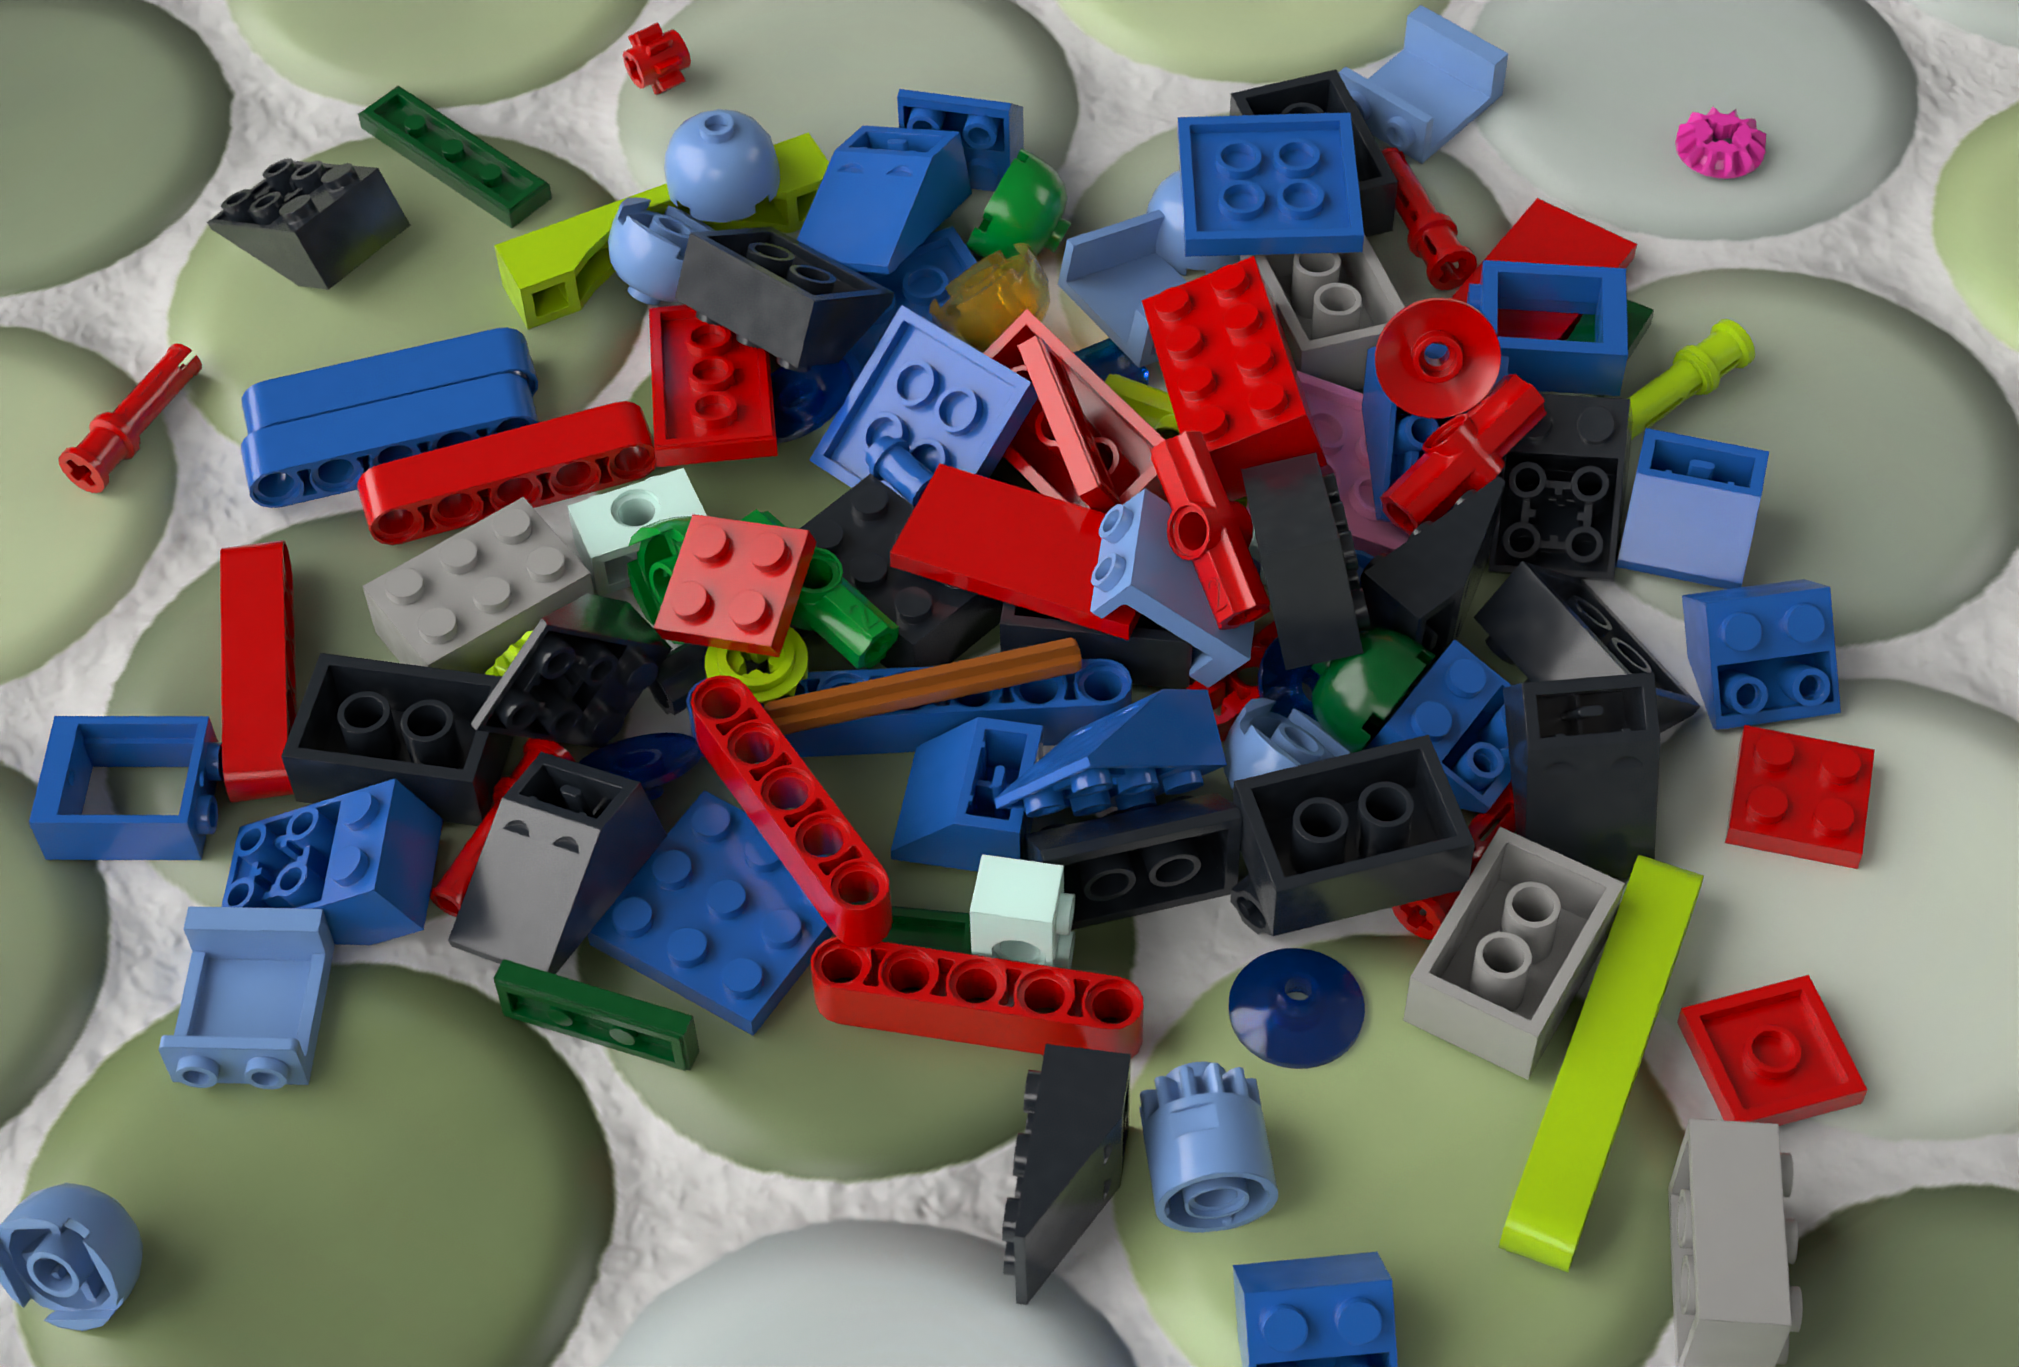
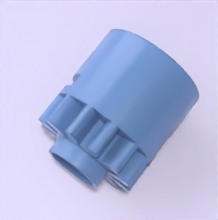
[1139,1062,1278,1233]

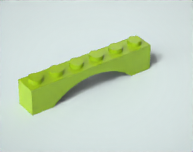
[494,132,829,330]

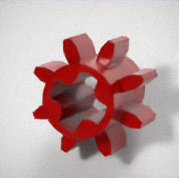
[623,23,691,95]

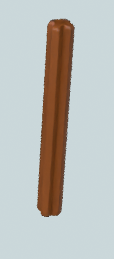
[764,637,1082,735]

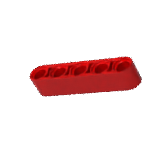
[357,401,657,545]
[220,540,297,803]
[691,676,892,947]
[811,937,1144,1059]

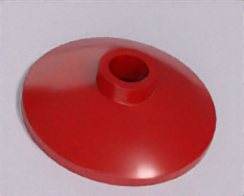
[1375,297,1501,419]

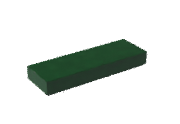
[493,959,700,1071]

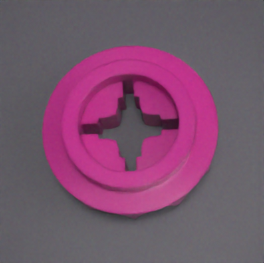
[1675,107,1766,179]

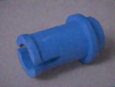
[865,435,933,506]

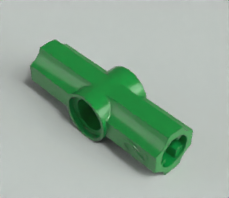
[740,509,899,669]

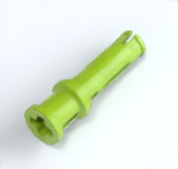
[1627,319,1756,441]

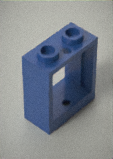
[1467,260,1628,396]
[29,716,224,860]

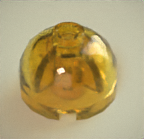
[929,243,1050,353]

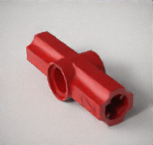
[1379,374,1547,536]
[1150,431,1271,630]

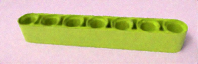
[1499,855,1704,1272]

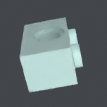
[567,468,707,596]
[970,854,1075,969]

